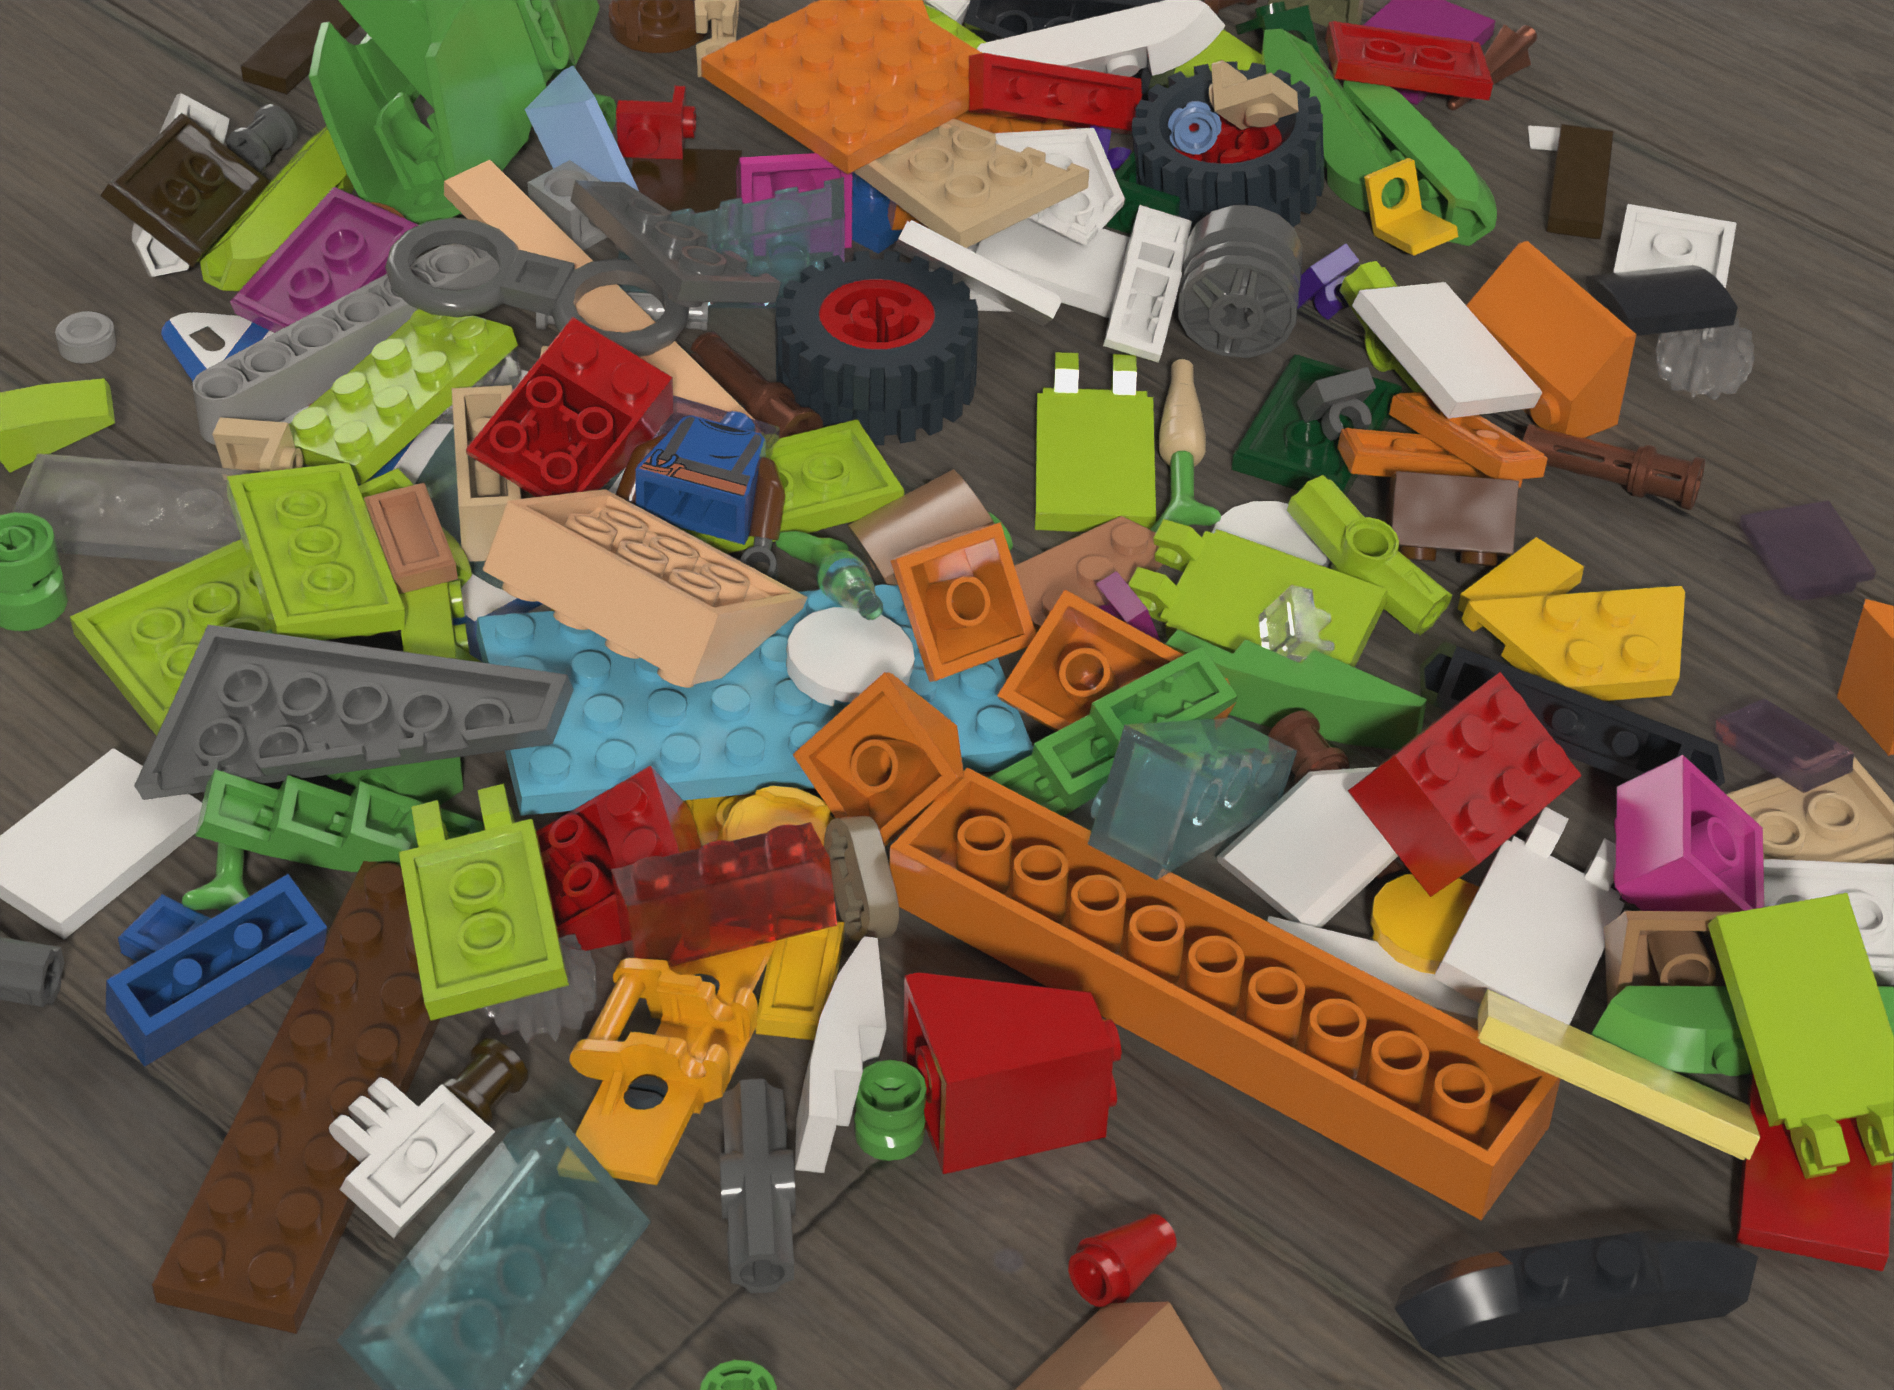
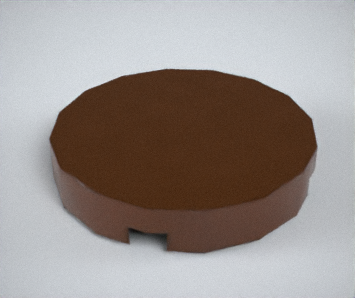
[608,0,710,53]

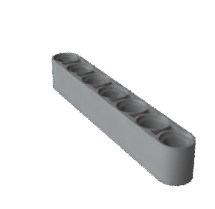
[193,244,499,445]

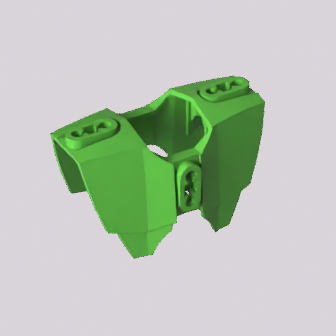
[309,0,600,225]

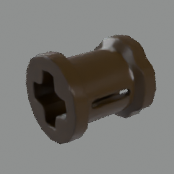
[442,1038,529,1125]

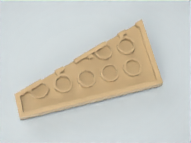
[853,119,1089,248]

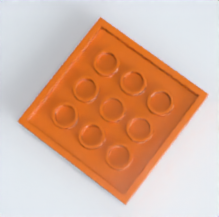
[701,0,982,174]

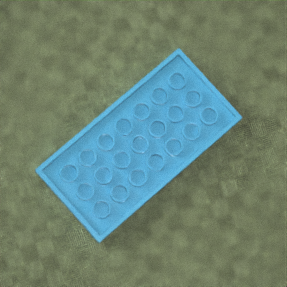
[476,585,1033,816]

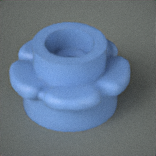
[1168,101,1222,154]

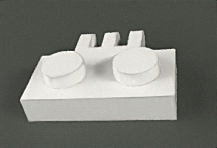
[329,1077,495,1238]

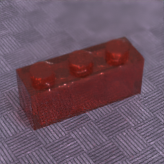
[611,822,837,967]

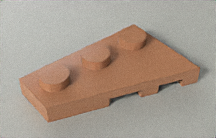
[1015,516,1163,633]

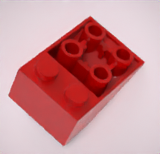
[465,317,673,497]
[536,765,721,955]

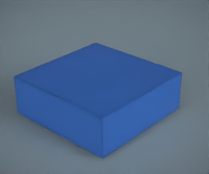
[118,894,211,962]

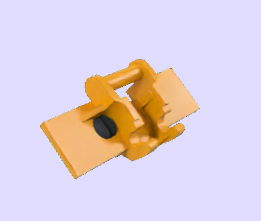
[562,917,779,1185]

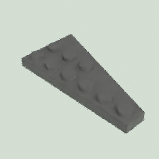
[134,625,574,800]

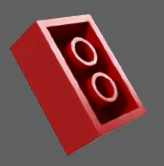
[1348,672,1582,897]

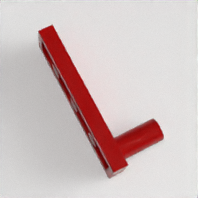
[969,53,1142,135]

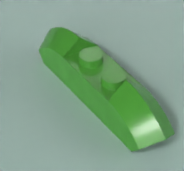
[1262,29,1405,213]
[1343,80,1497,246]
[1591,986,1894,1076]

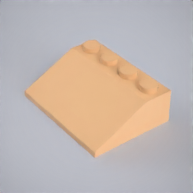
[483,489,807,688]

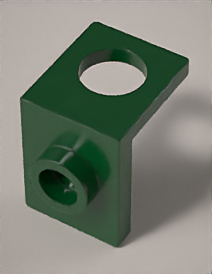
[1235,1,1321,57]
[1105,150,1180,234]

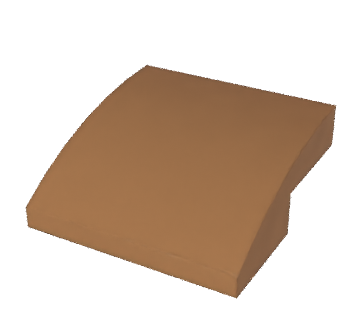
[848,469,994,586]

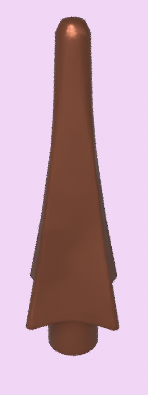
[1448,24,1537,111]

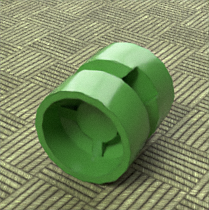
[0,512,68,631]

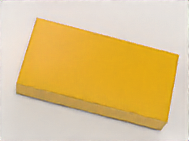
[1458,537,1584,613]
[756,915,844,1040]

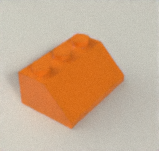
[1466,241,1636,438]
[997,590,1236,792]

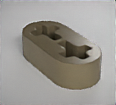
[824,816,899,942]

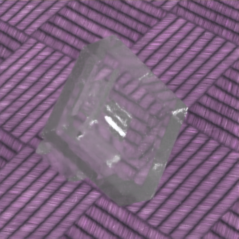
[1258,585,1335,663]

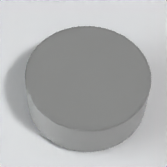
[55,311,117,363]

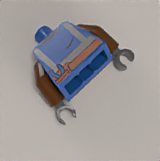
[615,411,786,581]

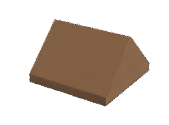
[1604,911,1735,1006]
[1015,1302,1223,1390]

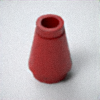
[1068,1214,1177,1307]

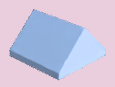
[525,66,639,191]

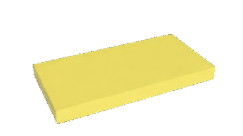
[1477,989,1760,1161]

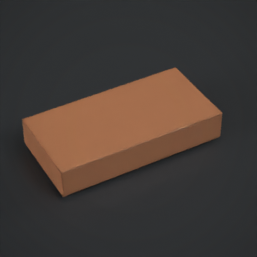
[364,483,458,594]

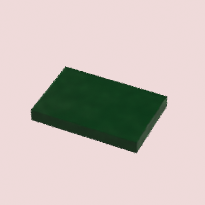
[1232,354,1402,496]

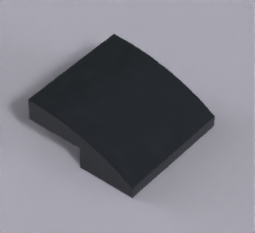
[1585,265,1738,336]

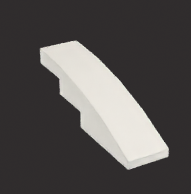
[1103,205,1192,362]
[795,936,887,1173]

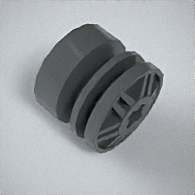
[1179,205,1303,358]

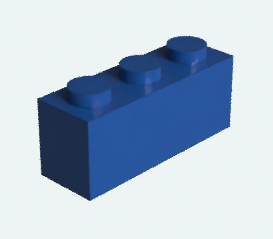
[106,874,327,1067]

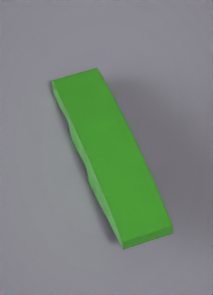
[1165,629,1427,750]
[988,646,1238,816]
[195,769,484,873]

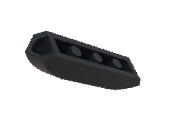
[1420,641,1725,787]
[1394,1229,1758,1358]

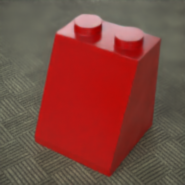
[903,972,1122,1175]

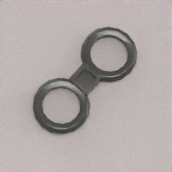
[385,218,689,357]

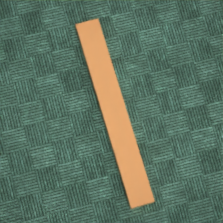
[444,159,771,442]

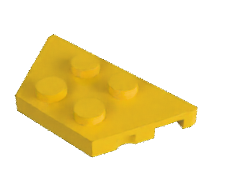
[1462,586,1685,701]

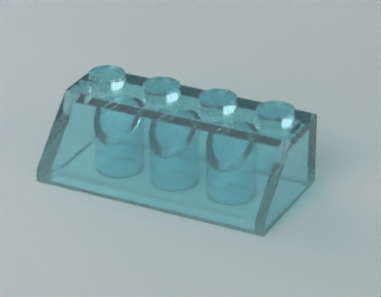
[337,1116,651,1390]

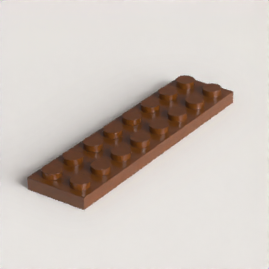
[152,861,441,1334]

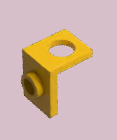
[1364,158,1458,256]

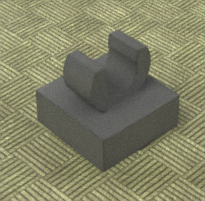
[1297,367,1376,441]

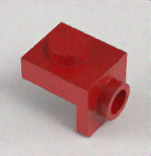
[616,86,696,160]

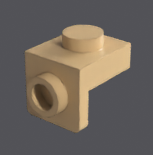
[1209,60,1299,130]
[213,417,303,477]

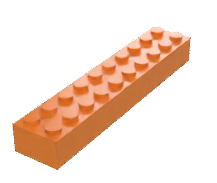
[889,767,1560,1220]

